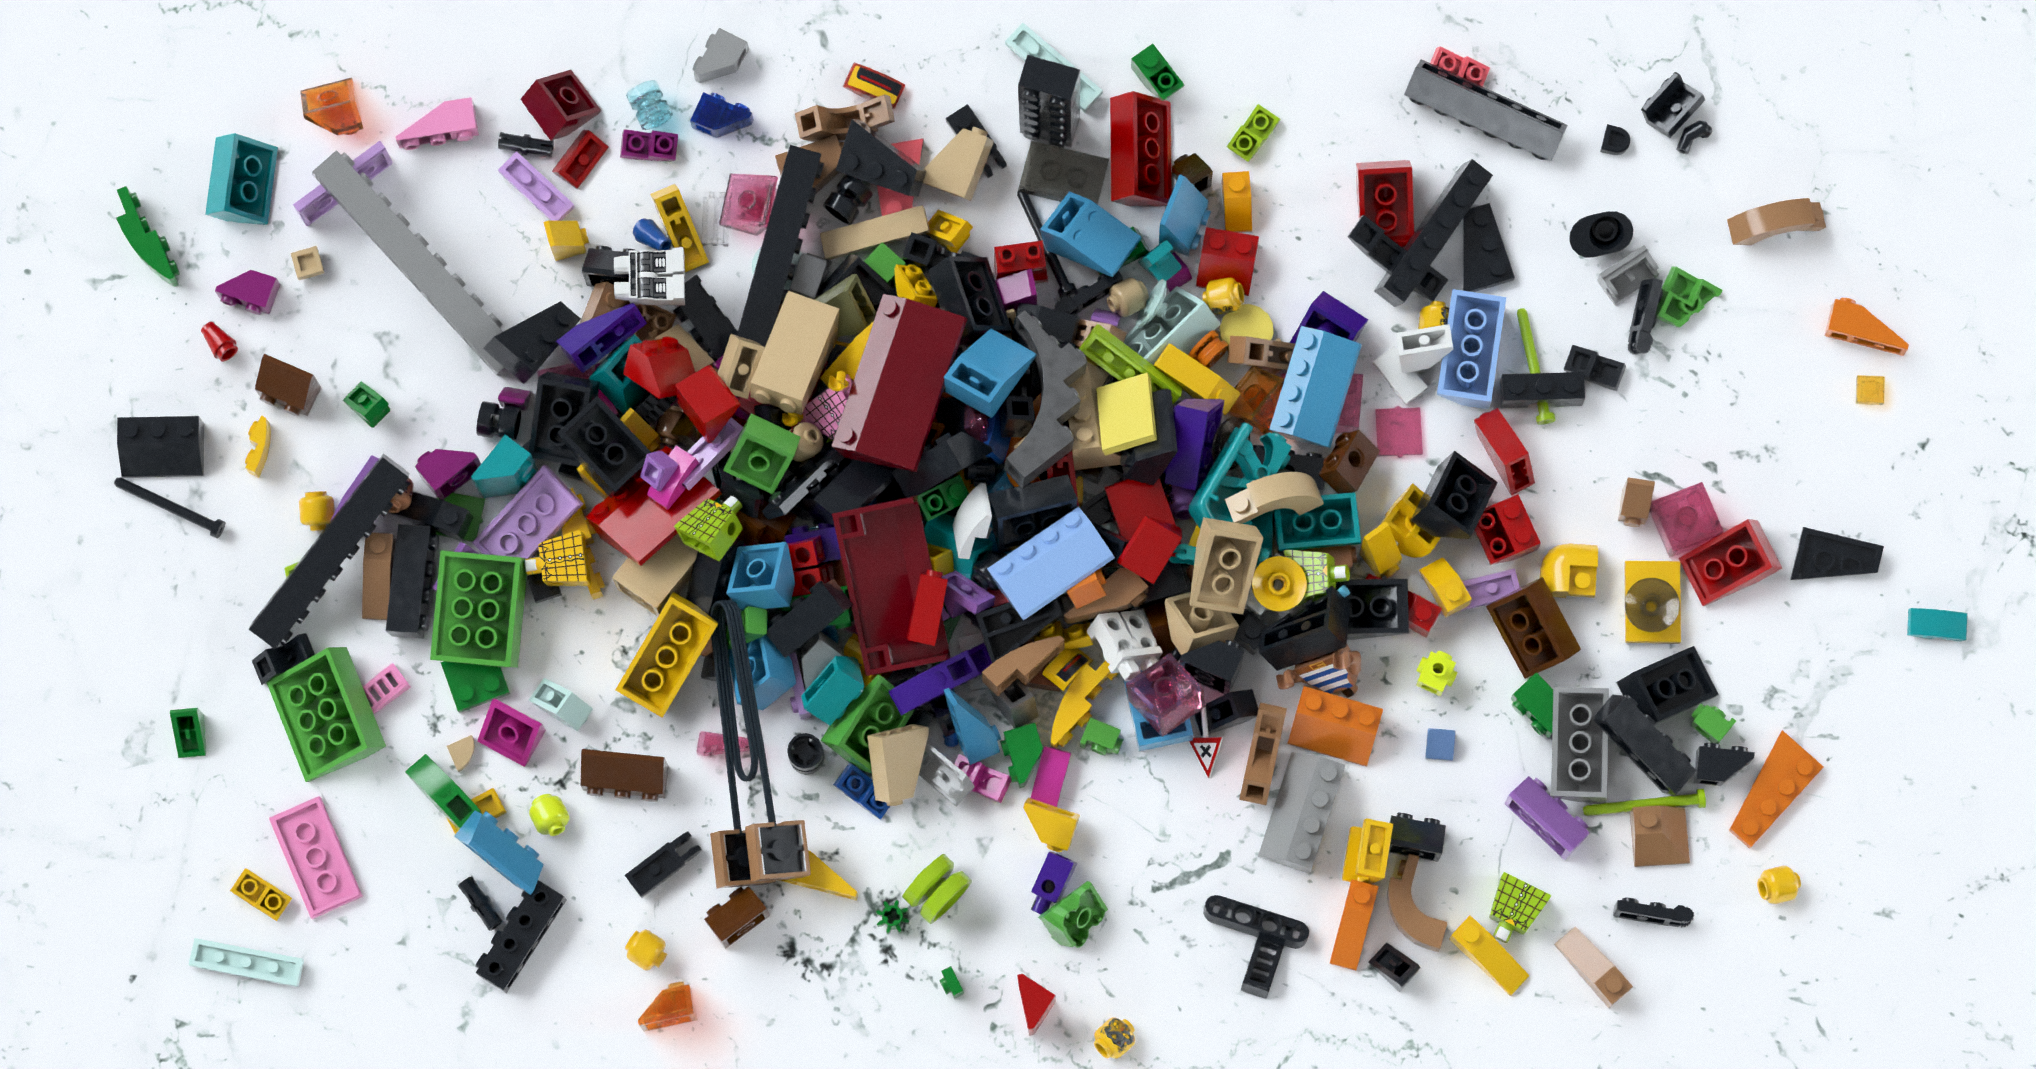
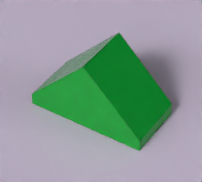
[170,707,206,758]

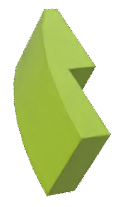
[1226,104,1281,162]

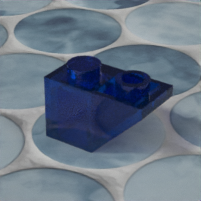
[690,92,754,138]

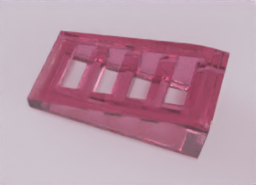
[696,731,750,756]

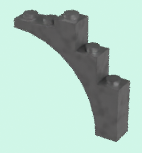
[1004,311,1087,488]

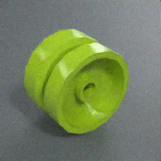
[902,854,972,925]

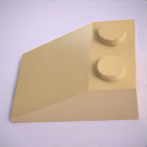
[1189,517,1263,614]

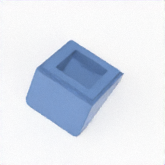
[1425,728,1456,761]

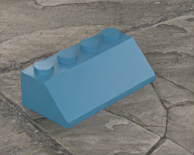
[1269,326,1362,448]

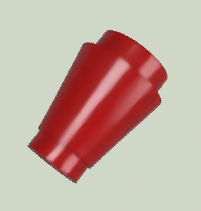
[201,322,238,362]

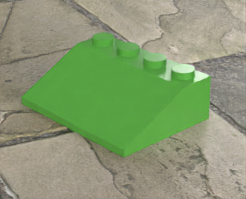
[430,550,527,668]
[267,647,386,782]

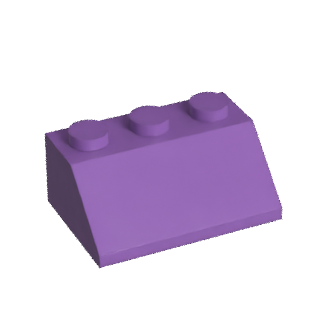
[1504,776,1590,861]

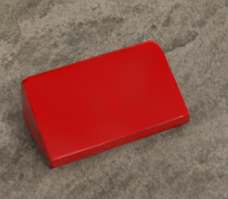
[552,130,609,189]

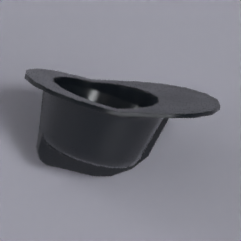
[1569,211,1633,258]

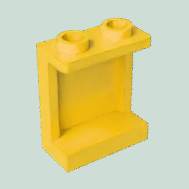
[1342,818,1393,884]

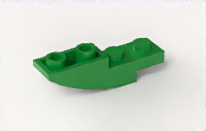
[116,186,180,286]
[405,754,483,830]

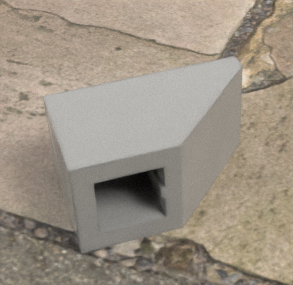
[692,27,749,83]
[800,632,845,691]

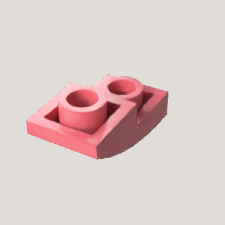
[1430,46,1490,87]

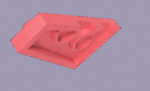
[877,138,924,216]

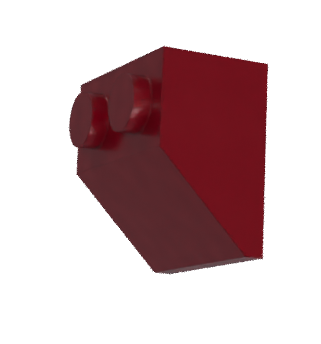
[520,70,602,141]

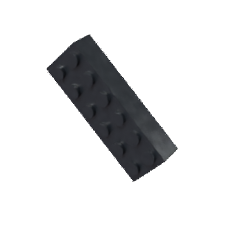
[1018,55,1080,148]

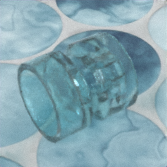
[626,80,673,130]

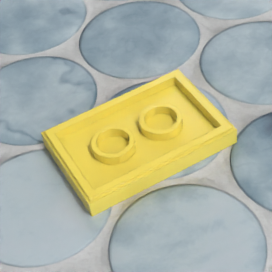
[1096,373,1157,456]

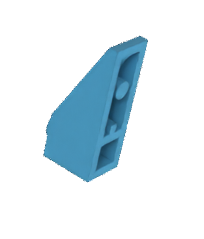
[944,688,1001,765]

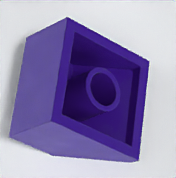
[1290,291,1369,344]

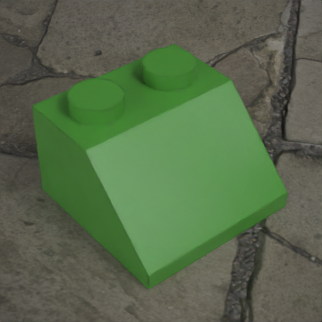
[723,413,801,494]

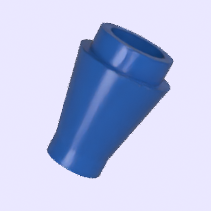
[633,218,672,251]

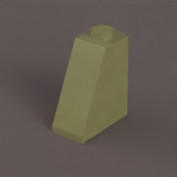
[814,274,876,337]

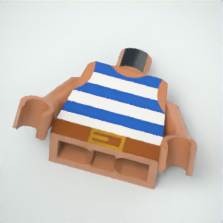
[1276,645,1361,698]

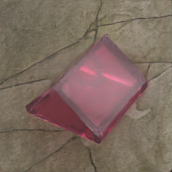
[719,173,778,236]

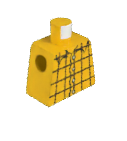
[525,530,591,586]

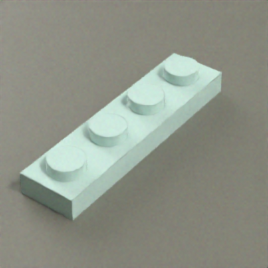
[1005,23,1103,112]
[188,938,304,987]

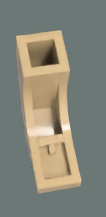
[1225,472,1324,524]

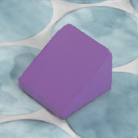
[1091,308,1121,328]
[640,451,678,491]

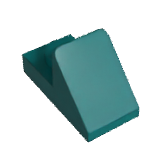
[1138,240,1182,281]

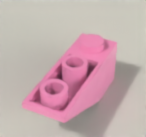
[395,97,479,150]

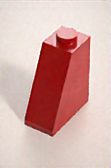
[1474,408,1535,496]
[906,569,948,646]

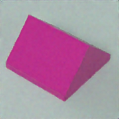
[477,698,546,767]

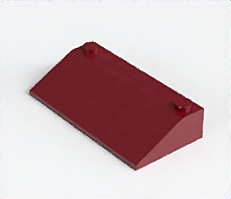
[831,294,967,472]
[832,495,951,676]

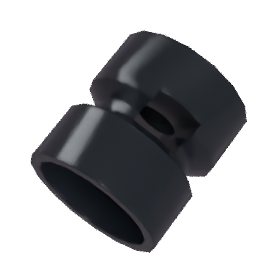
[823,174,873,225]
[476,401,522,441]
[787,733,825,775]

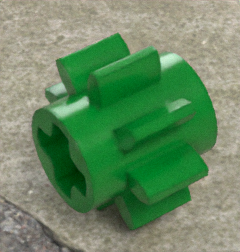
[876,900,910,935]

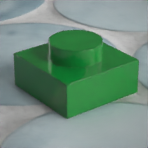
[939,966,964,999]

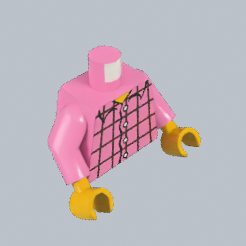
[782,371,853,440]

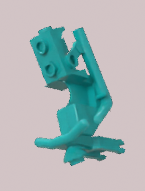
[1169,423,1292,569]

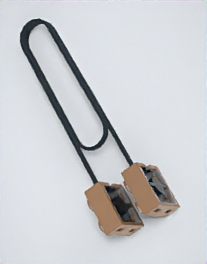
[710,600,811,889]

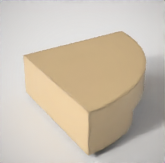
[447,735,475,772]

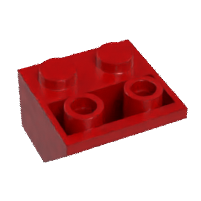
[1474,494,1541,565]

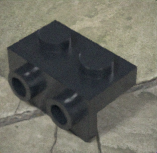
[1641,72,1705,138]

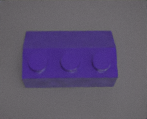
[1163,399,1225,490]

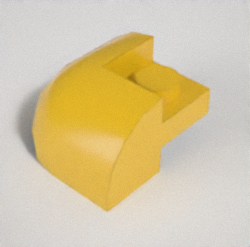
[1380,483,1441,558]
[1539,543,1598,598]

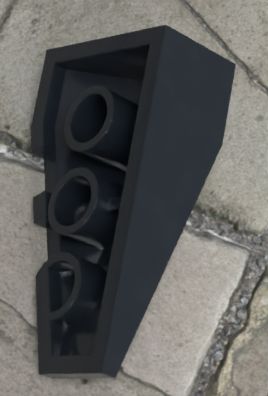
[1012,303,1080,402]

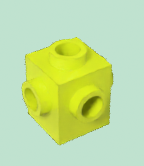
[1416,651,1458,697]

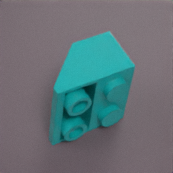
[589,334,649,414]
[801,656,864,726]

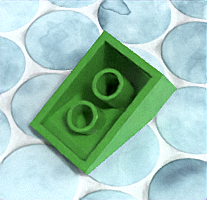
[821,675,915,773]

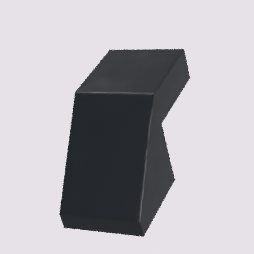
[251,633,315,685]

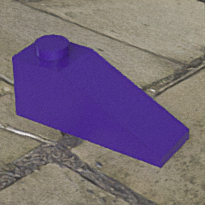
[557,303,647,373]

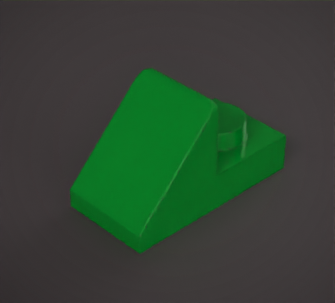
[342,381,391,428]

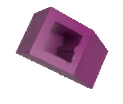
[215,270,281,315]

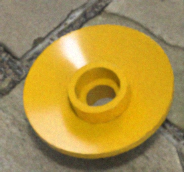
[1251,556,1307,612]

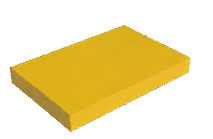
[1624,561,1681,644]

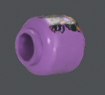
[1163,484,1197,520]

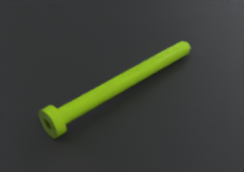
[1517,308,1556,425]
[1583,788,1706,816]

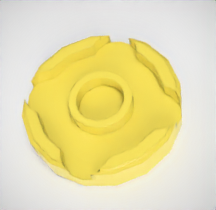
[1219,304,1274,350]

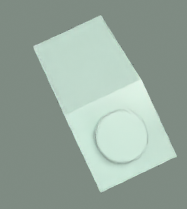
[529,678,593,731]

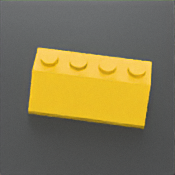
[615,592,718,718]

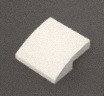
[953,483,992,559]

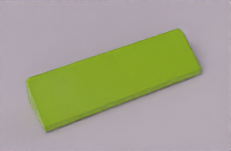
[1079,324,1182,404]

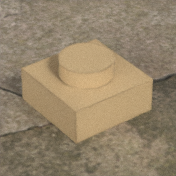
[291,246,325,281]

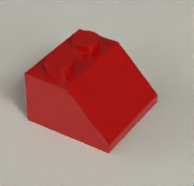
[1196,227,1259,296]
[623,336,695,399]

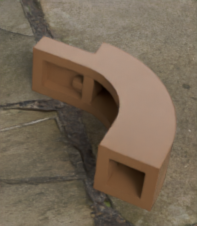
[795,95,895,142]
[1727,198,1826,245]
[1239,702,1287,805]
[1387,854,1448,952]

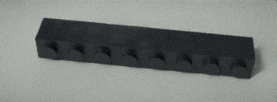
[737,145,824,349]
[248,453,410,649]

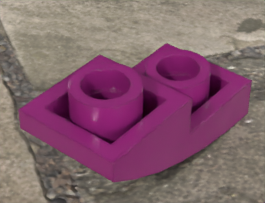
[620,129,678,161]

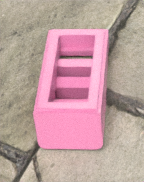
[363,663,411,714]

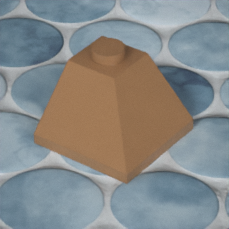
[1629,805,1690,867]

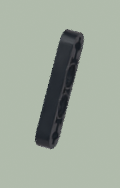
[1203,895,1309,949]

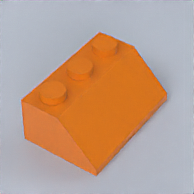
[1287,686,1383,767]

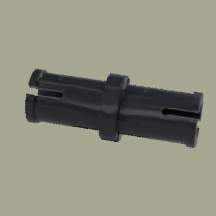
[498,132,554,158]
[458,876,504,931]

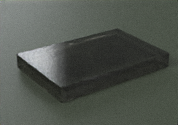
[1018,141,1109,205]

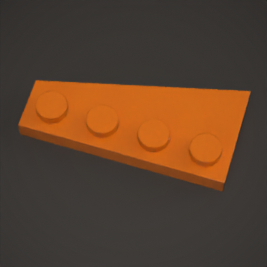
[1729,730,1824,849]

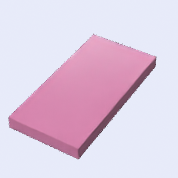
[269,796,363,919]

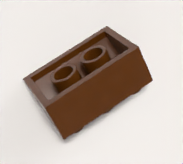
[1486,577,1581,679]
[580,749,669,802]

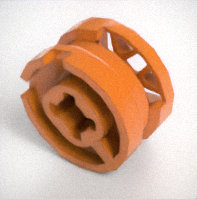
[1188,330,1229,369]

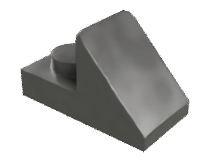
[789,253,832,300]

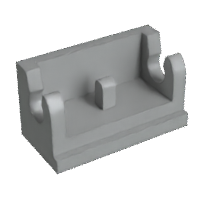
[1597,245,1659,304]
[919,744,975,807]

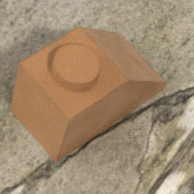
[1618,477,1655,527]

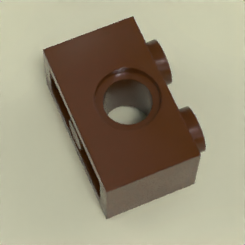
[1319,430,1380,494]

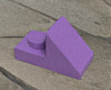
[942,570,995,618]

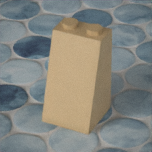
[750,291,839,415]
[612,533,698,617]

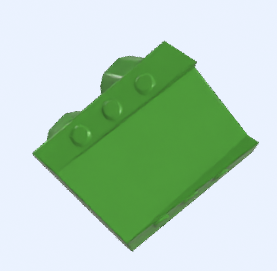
[1038,881,1108,948]

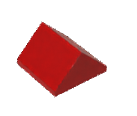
[675,365,741,443]
[1117,515,1182,584]
[1017,974,1056,1036]

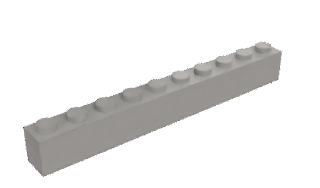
[312,150,505,375]

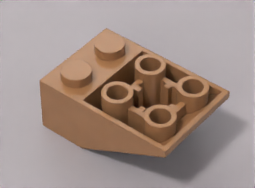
[579,282,676,342]

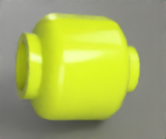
[529,794,570,836]

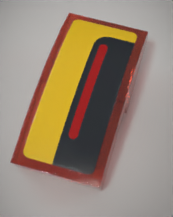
[842,62,905,109]

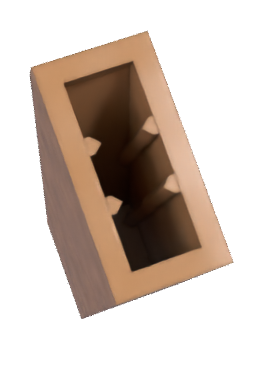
[775,135,844,194]

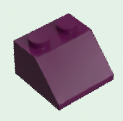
[415,449,481,500]

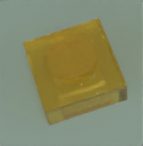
[1855,375,1885,405]

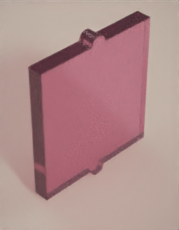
[1375,406,1423,458]

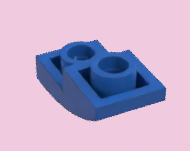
[980,409,1011,465]
[833,763,890,820]

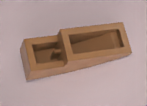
[982,636,1065,696]

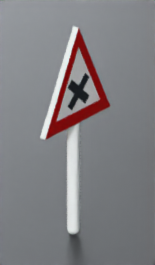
[1189,685,1223,779]

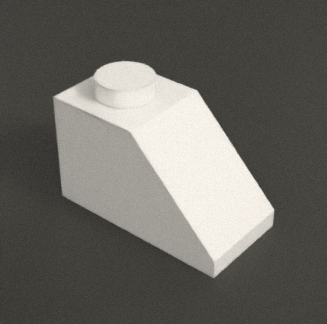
[1395,324,1454,373]

